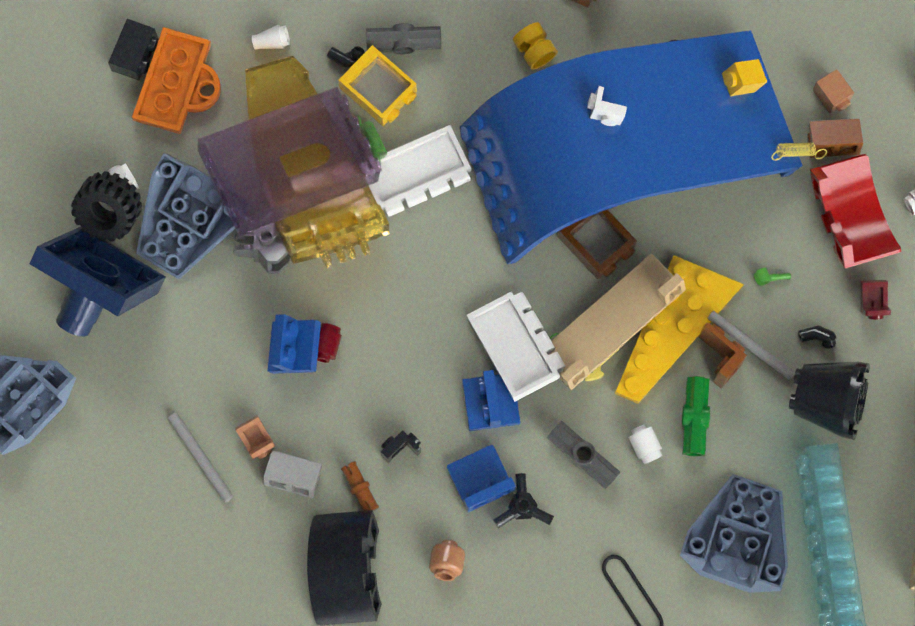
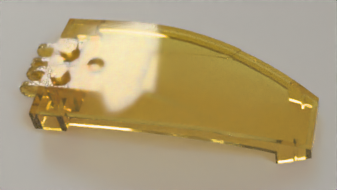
[245,56,389,268]

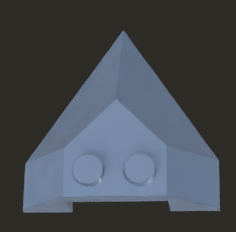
[0,355,76,455]

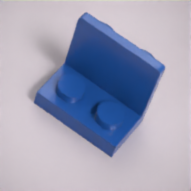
[447,445,516,513]

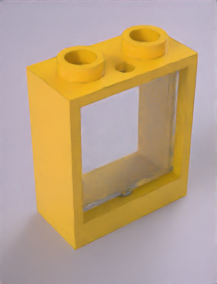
[338,45,417,126]

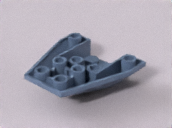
[136,153,250,279]
[680,474,788,593]

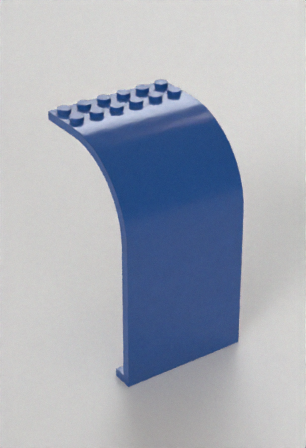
[460,30,803,265]

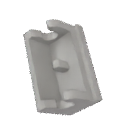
[264,450,322,499]

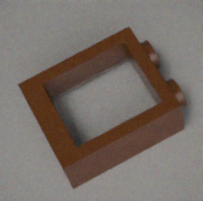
[557,209,637,279]

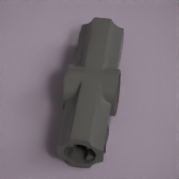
[366,23,441,54]
[547,421,620,489]

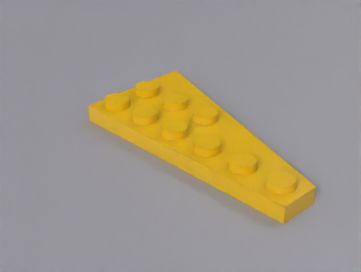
[615,255,744,404]

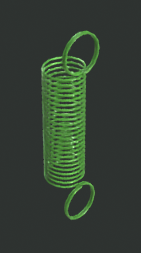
[355,115,387,168]

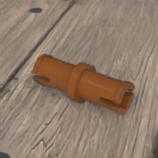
[341,461,379,511]

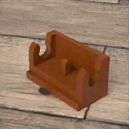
[808,119,863,158]

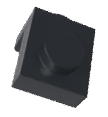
[381,430,421,463]

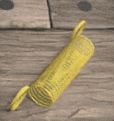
[771,143,827,160]

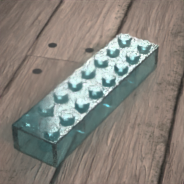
[796,443,866,626]

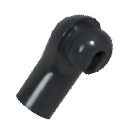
[327,46,365,68]
[798,325,837,349]

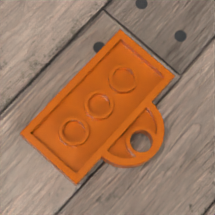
[132,27,221,134]

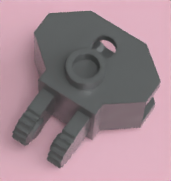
[233,217,292,274]

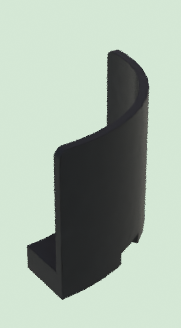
[307,510,382,625]

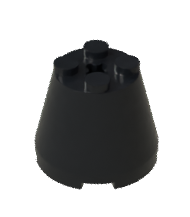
[789,361,870,440]

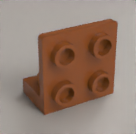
[699,322,747,389]

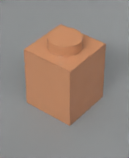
[813,69,854,113]

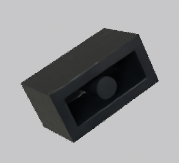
[108,19,159,81]

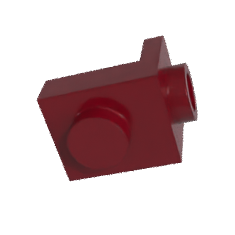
[861,280,891,320]

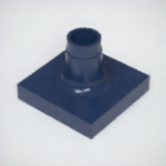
[29,226,166,337]

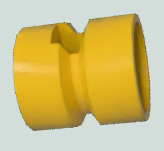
[513,22,558,70]

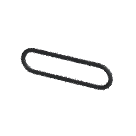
[602,555,664,626]

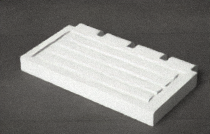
[359,125,471,217]
[467,291,565,402]

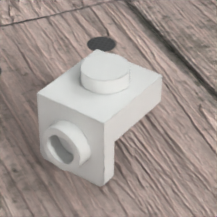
[587,86,627,126]

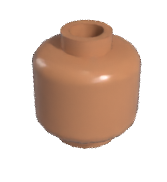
[429,540,465,581]

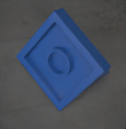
[267,314,321,374]
[462,370,521,431]

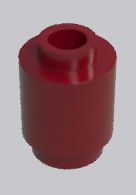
[317,323,342,363]

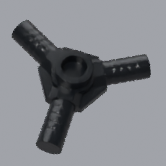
[493,473,554,528]

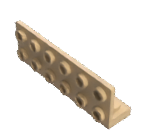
[548,254,686,390]

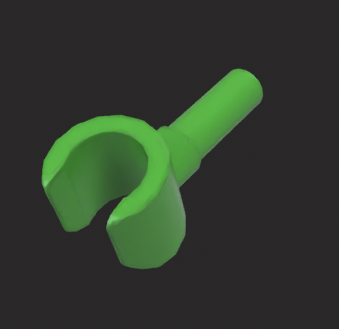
[753,267,791,286]

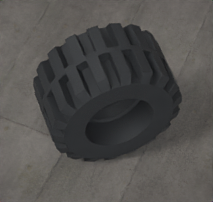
[71,171,142,242]

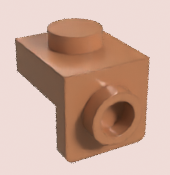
[235,415,275,459]

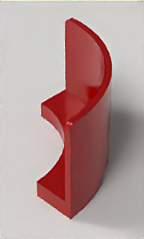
[810,154,901,269]

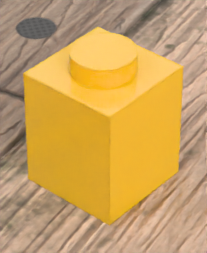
[722,59,767,96]

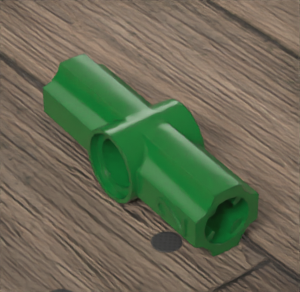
[682,376,710,457]

